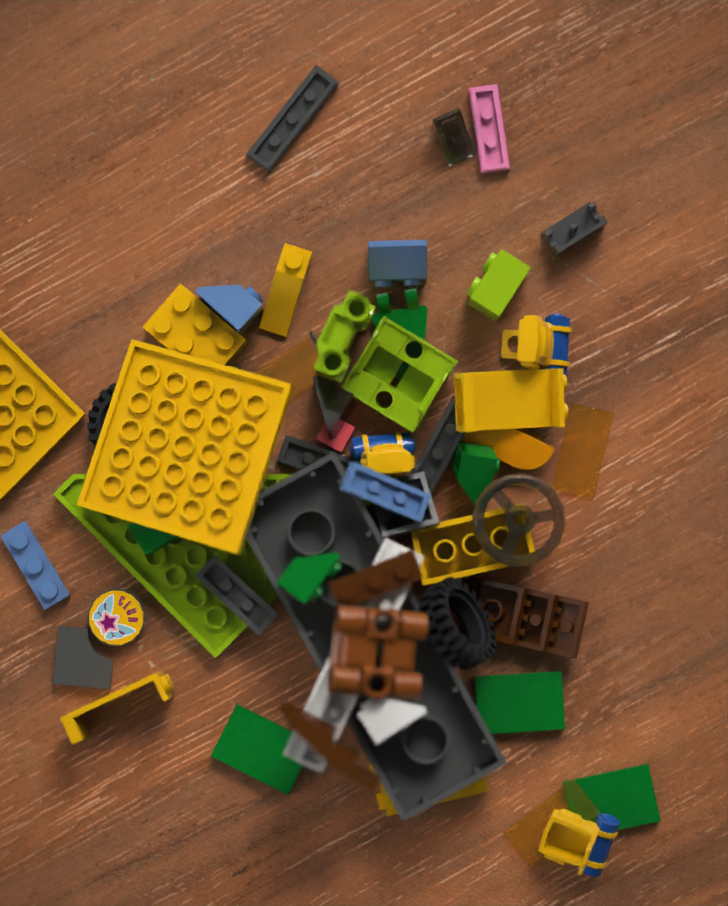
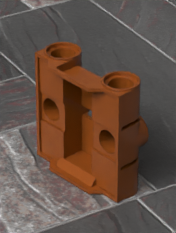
[328,604,428,700]

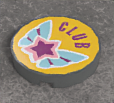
[88,589,146,646]

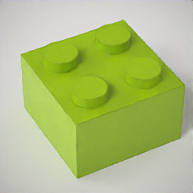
[466,249,531,322]

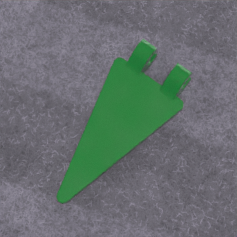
[372,288,428,382]

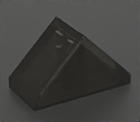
[431,108,475,167]
[313,376,356,439]

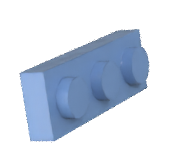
[340,462,431,522]
[1,521,71,610]

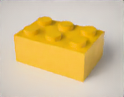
[143,283,248,366]

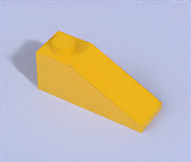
[259,243,313,337]

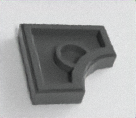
[52,626,114,690]

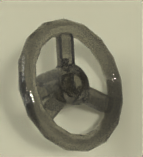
[472,473,566,567]

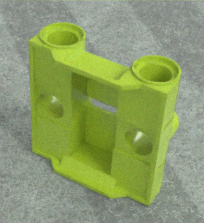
[314,290,376,383]
[341,316,458,432]

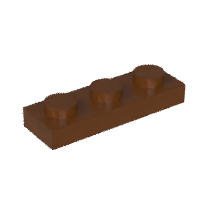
[329,550,423,606]

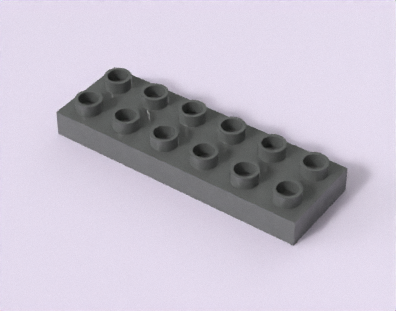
[246,452,507,822]

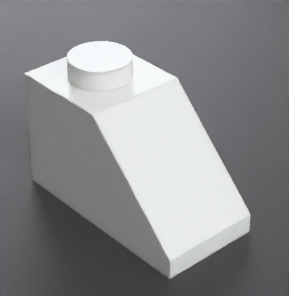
[357,697,427,745]

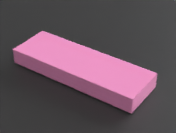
[469,84,510,174]

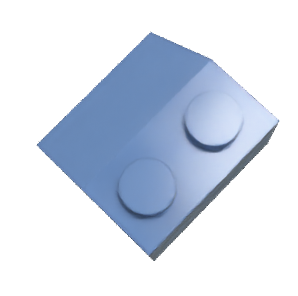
[368,240,427,288]
[195,285,264,336]

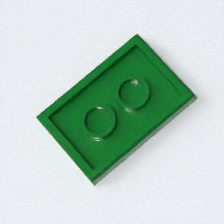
[474,671,565,734]
[211,704,303,795]
[563,763,661,830]

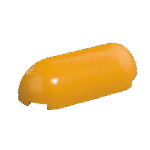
[448,397,555,470]

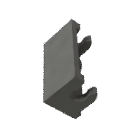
[541,202,607,257]

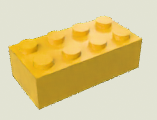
[410,503,537,586]

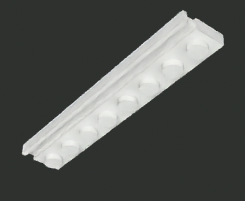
[282,538,424,773]

